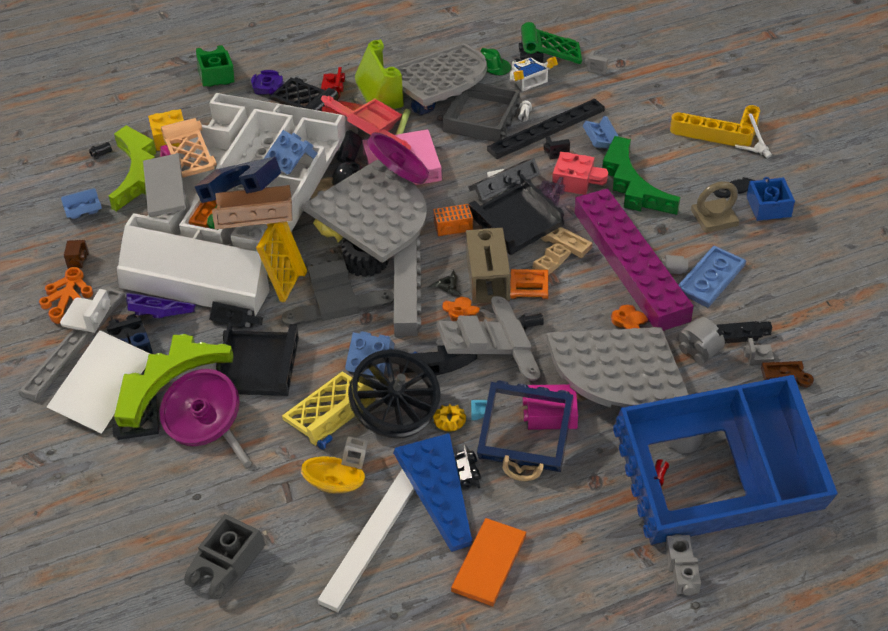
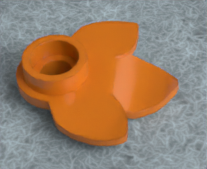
[442,297,480,321]
[611,305,648,329]

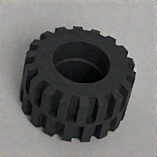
[342,238,389,277]

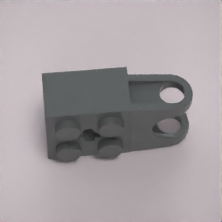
[184,514,266,600]

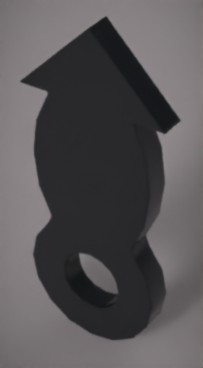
[713,177,756,198]

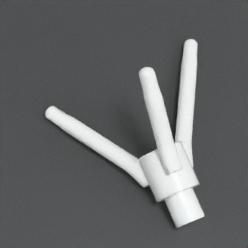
[735,113,772,159]

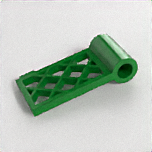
[521,22,582,64]

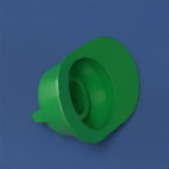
[481,48,511,75]

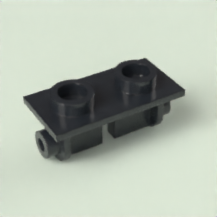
[454,444,481,489]

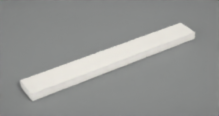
[318,469,415,612]

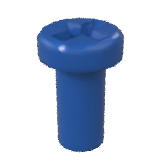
[317,435,333,450]

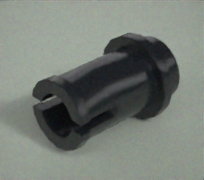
[89,142,112,159]
[518,313,544,330]

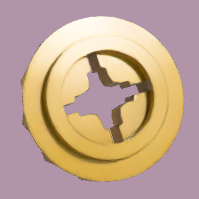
[433,403,466,432]

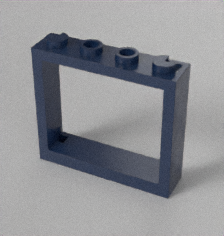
[477,380,574,472]

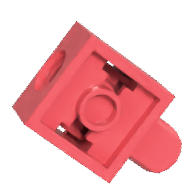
[552,152,608,195]

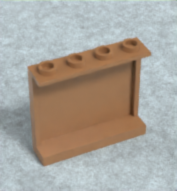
[212,185,292,230]

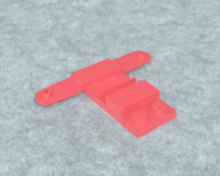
[321,96,411,150]

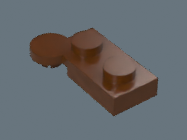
[761,361,814,387]

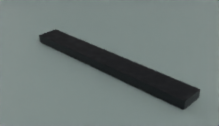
[487,98,605,159]

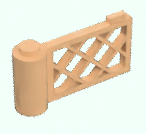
[161,118,217,178]

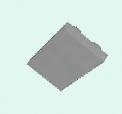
[143,153,186,217]

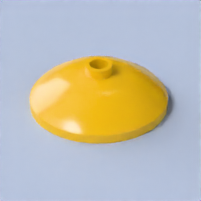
[301,456,365,494]

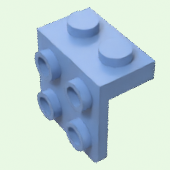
[264,130,318,174]
[345,331,395,376]

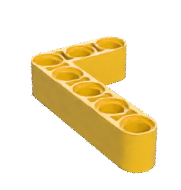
[670,105,760,147]

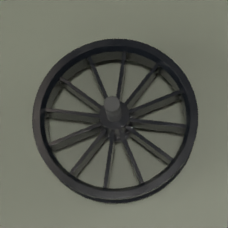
[348,349,440,438]

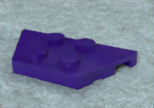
[126,293,195,318]

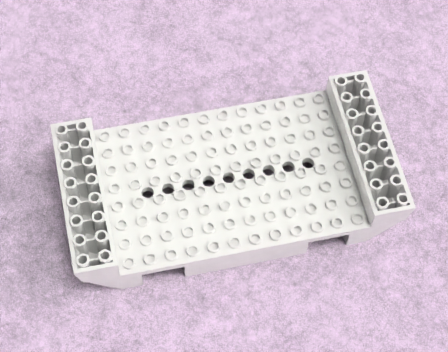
[117,93,358,316]

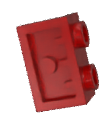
[321,67,345,99]

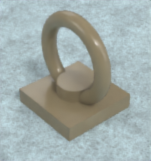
[691,181,739,233]

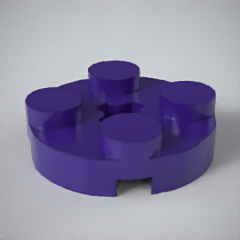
[251,70,284,94]

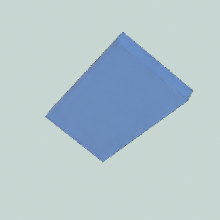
[679,246,746,308]

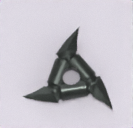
[427,270,463,295]

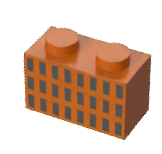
[433,204,473,236]

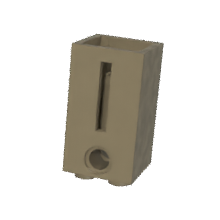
[466,227,510,304]

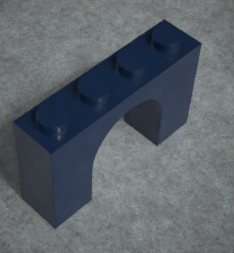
[194,156,282,203]

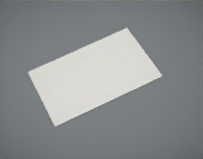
[47,331,150,434]

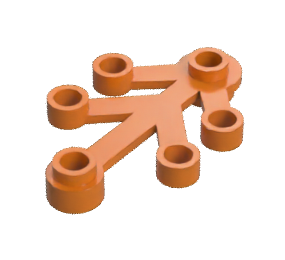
[39,267,93,324]

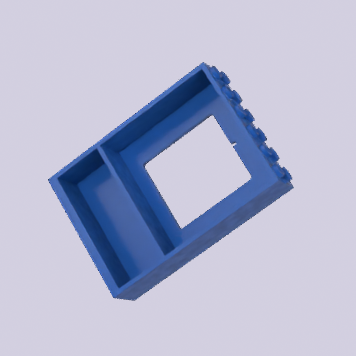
[613,375,838,545]

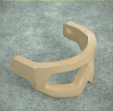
[502,455,544,481]

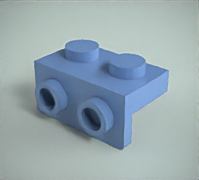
[583,116,618,149]
[61,188,102,219]

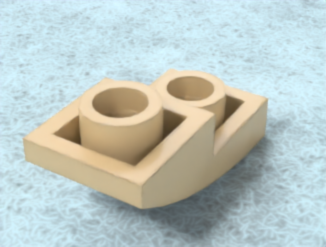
[532,243,571,275]

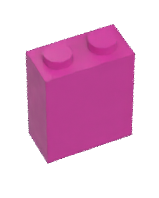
[522,384,578,430]

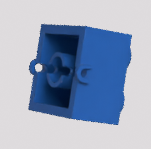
[747,177,795,221]

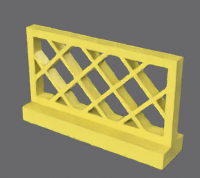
[282,372,376,446]

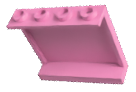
[362,129,442,185]

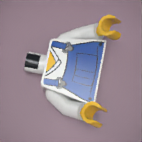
[510,57,558,92]

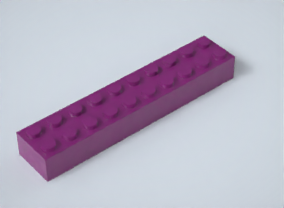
[574,188,694,331]

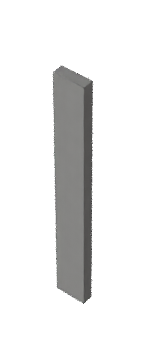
[19,288,126,402]

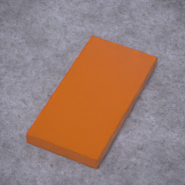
[451,518,526,606]

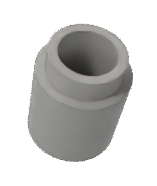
[661,255,688,275]

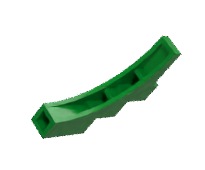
[602,136,681,215]

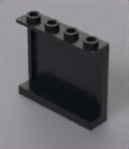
[469,174,564,255]
[216,322,299,396]

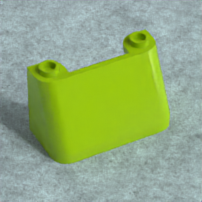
[355,39,404,109]

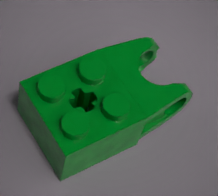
[196,45,235,87]

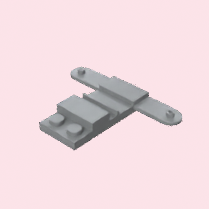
[437,296,540,381]

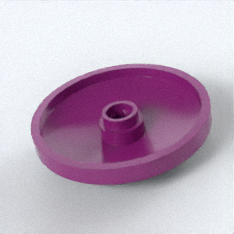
[367,132,429,184]
[160,369,240,446]

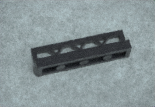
[468,158,540,201]

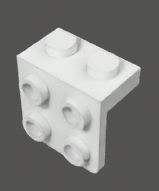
[60,289,111,333]

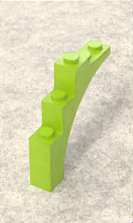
[108,125,157,212]
[114,334,234,428]

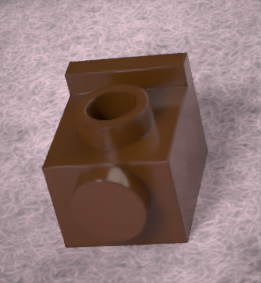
[64,240,89,269]

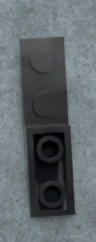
[399,345,477,376]

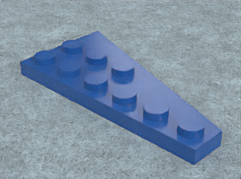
[393,433,472,552]

